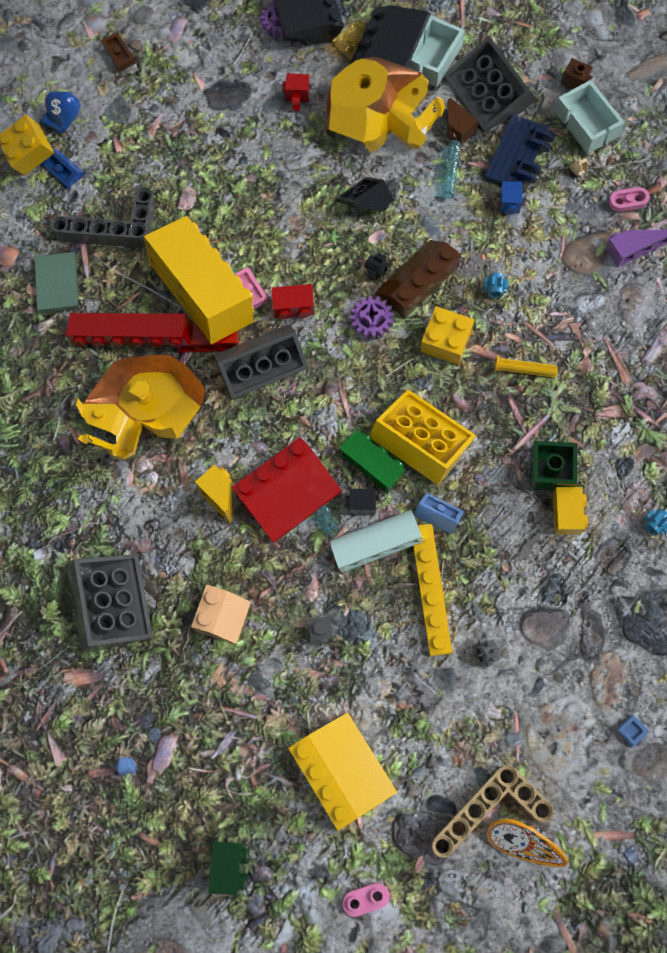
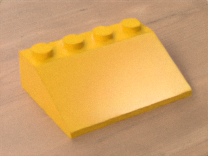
[369,390,476,485]
[288,713,397,831]

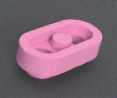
[609,187,650,212]
[343,883,389,917]

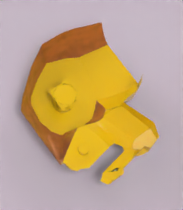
[324,57,445,153]
[76,355,205,460]

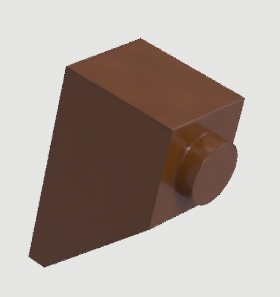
[446,98,479,146]

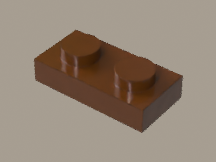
[101,32,136,72]

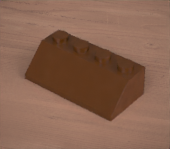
[375,240,461,319]

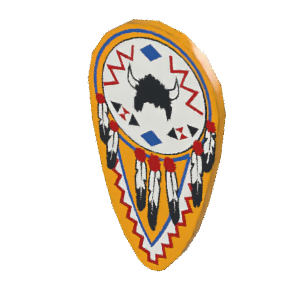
[487,819,568,867]

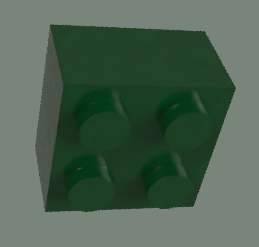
[529,440,578,491]
[208,841,250,895]

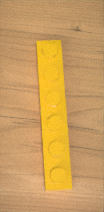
[413,524,452,657]

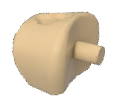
[569,157,589,176]

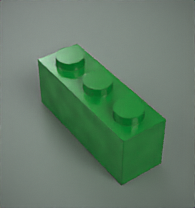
[339,430,405,494]

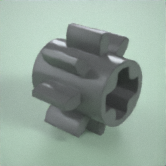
[472,638,500,667]

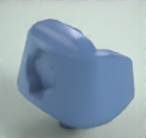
[114,757,137,776]

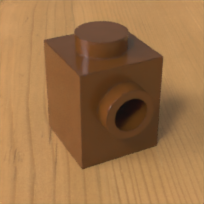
[560,58,593,90]

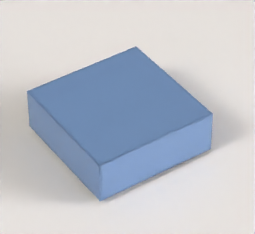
[616,714,650,748]

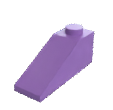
[605,229,667,267]

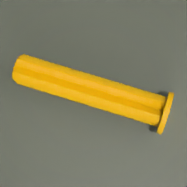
[494,355,558,377]

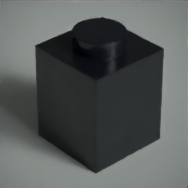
[345,489,376,516]

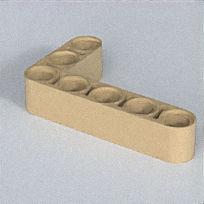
[431,765,554,858]

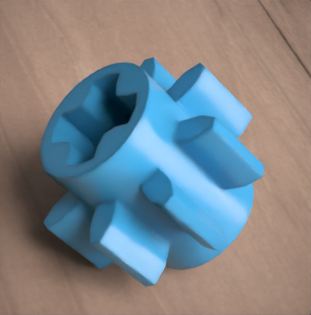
[483,273,508,298]
[643,509,667,536]

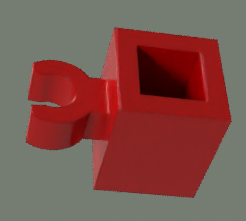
[282,73,310,111]

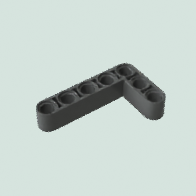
[50,187,156,248]

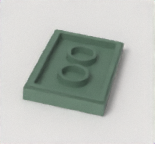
[35,252,79,313]

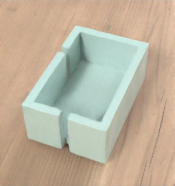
[408,16,465,87]
[555,80,625,154]

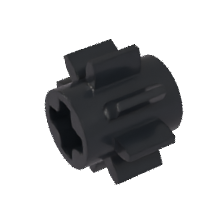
[364,253,389,279]

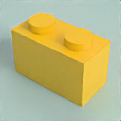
[553,487,588,535]

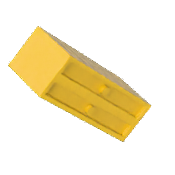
[144,216,254,344]

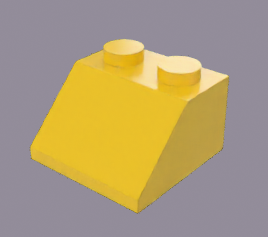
[195,464,234,524]

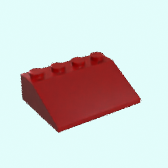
[232,437,342,543]

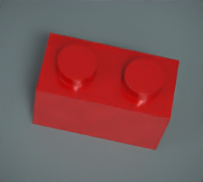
[271,284,315,320]

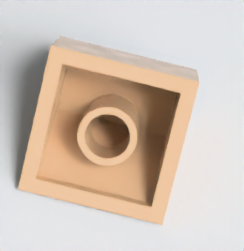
[191,584,251,645]

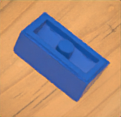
[41,149,84,188]

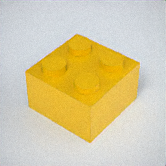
[0,114,54,176]
[420,306,475,365]

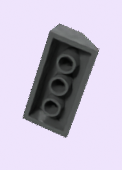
[214,324,308,399]

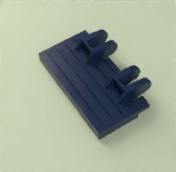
[484,114,555,189]

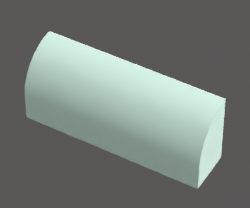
[330,510,424,573]

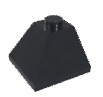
[336,177,394,212]

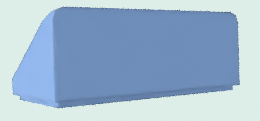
[414,493,464,534]

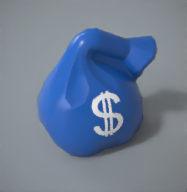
[39,91,80,133]

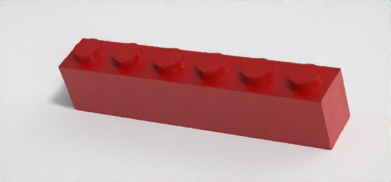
[65,313,192,347]

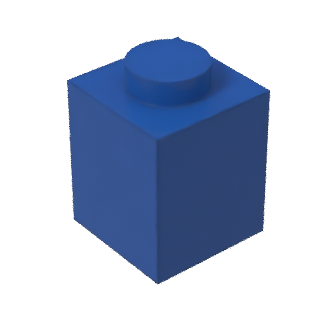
[500,181,522,215]

